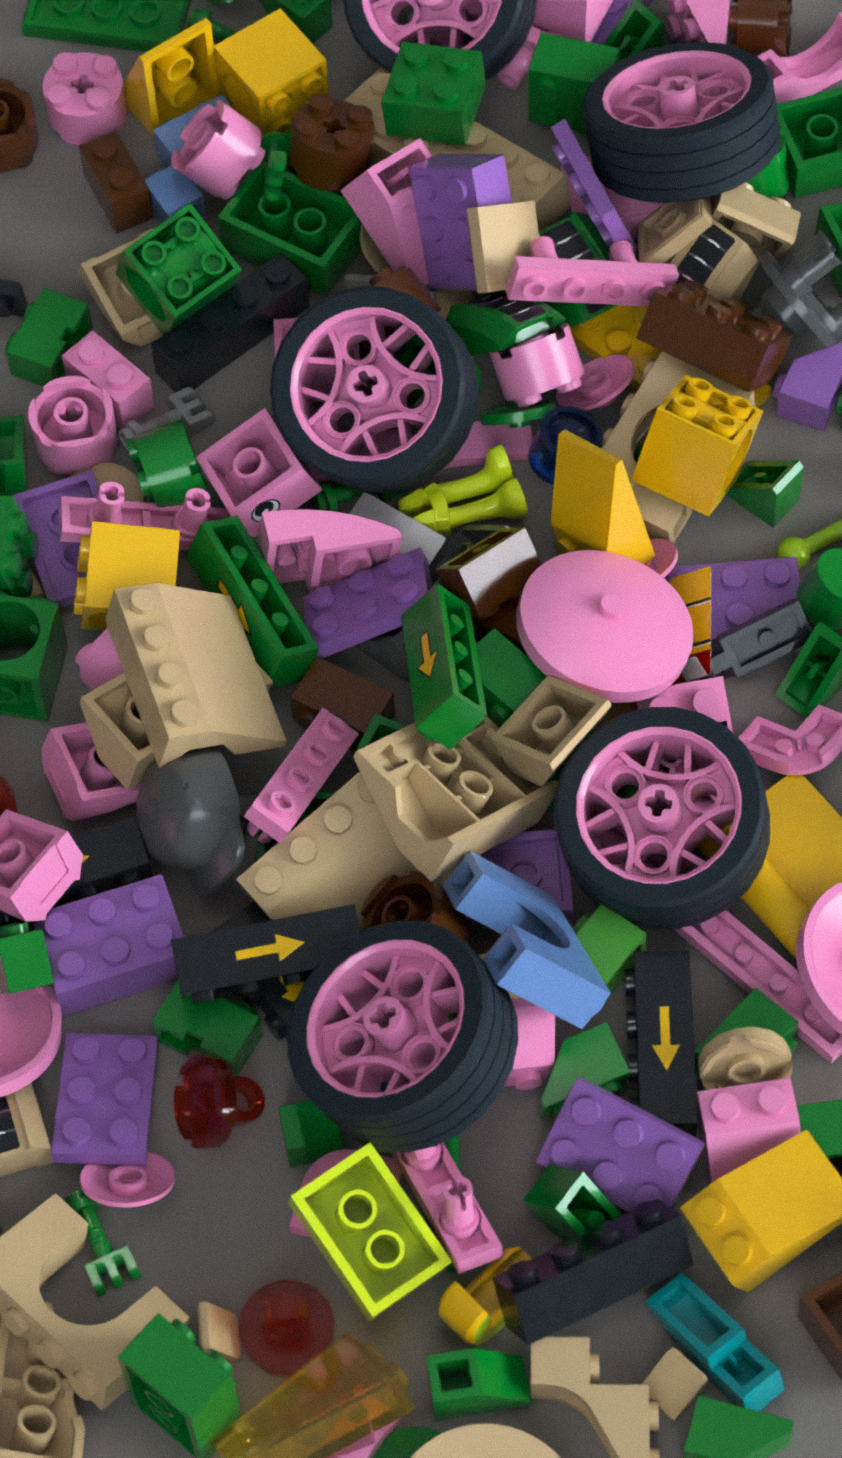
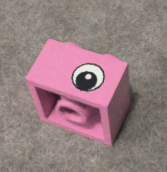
[196,408,322,537]

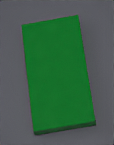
[21,0,192,52]

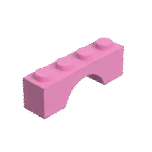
[757,12,842,104]

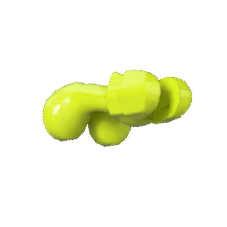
[397,444,528,535]

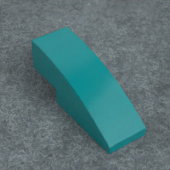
[645,1272,785,1411]

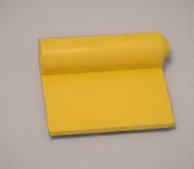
[696,775,842,959]

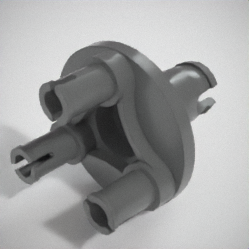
[749,230,842,347]

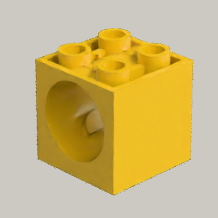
[214,8,329,136]
[631,375,763,517]
[73,521,180,631]

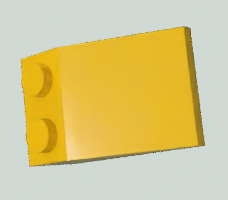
[124,18,220,138]
[550,429,655,565]
[679,1130,842,1293]

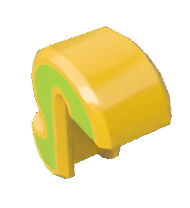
[438,1246,532,1346]

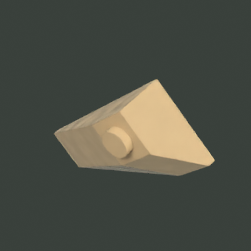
[0,1301,85,1458]

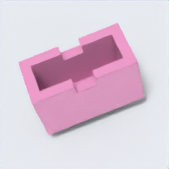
[62,330,155,429]

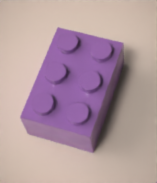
[408,153,512,291]
[32,874,184,1017]

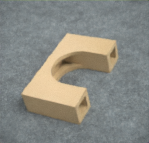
[599,351,755,544]
[0,1193,190,1410]

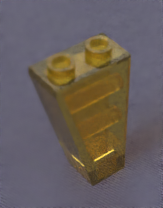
[210,1332,415,1458]

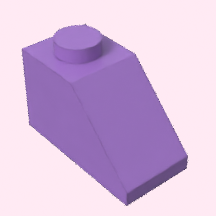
[773,342,842,432]

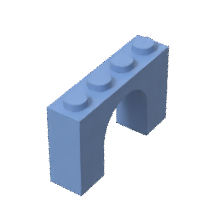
[442,850,611,1029]

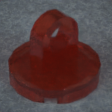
[173,1055,265,1149]
[239,1280,335,1377]

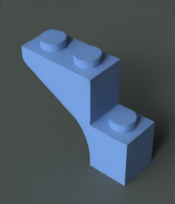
[144,94,229,224]

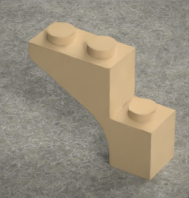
[531,1337,660,1458]

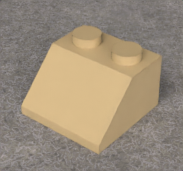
[711,182,801,260]
[490,675,612,787]

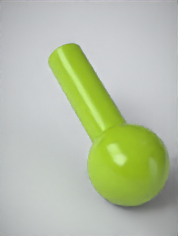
[776,519,842,569]

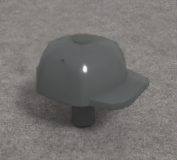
[136,748,259,897]

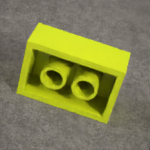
[288,1142,452,1322]

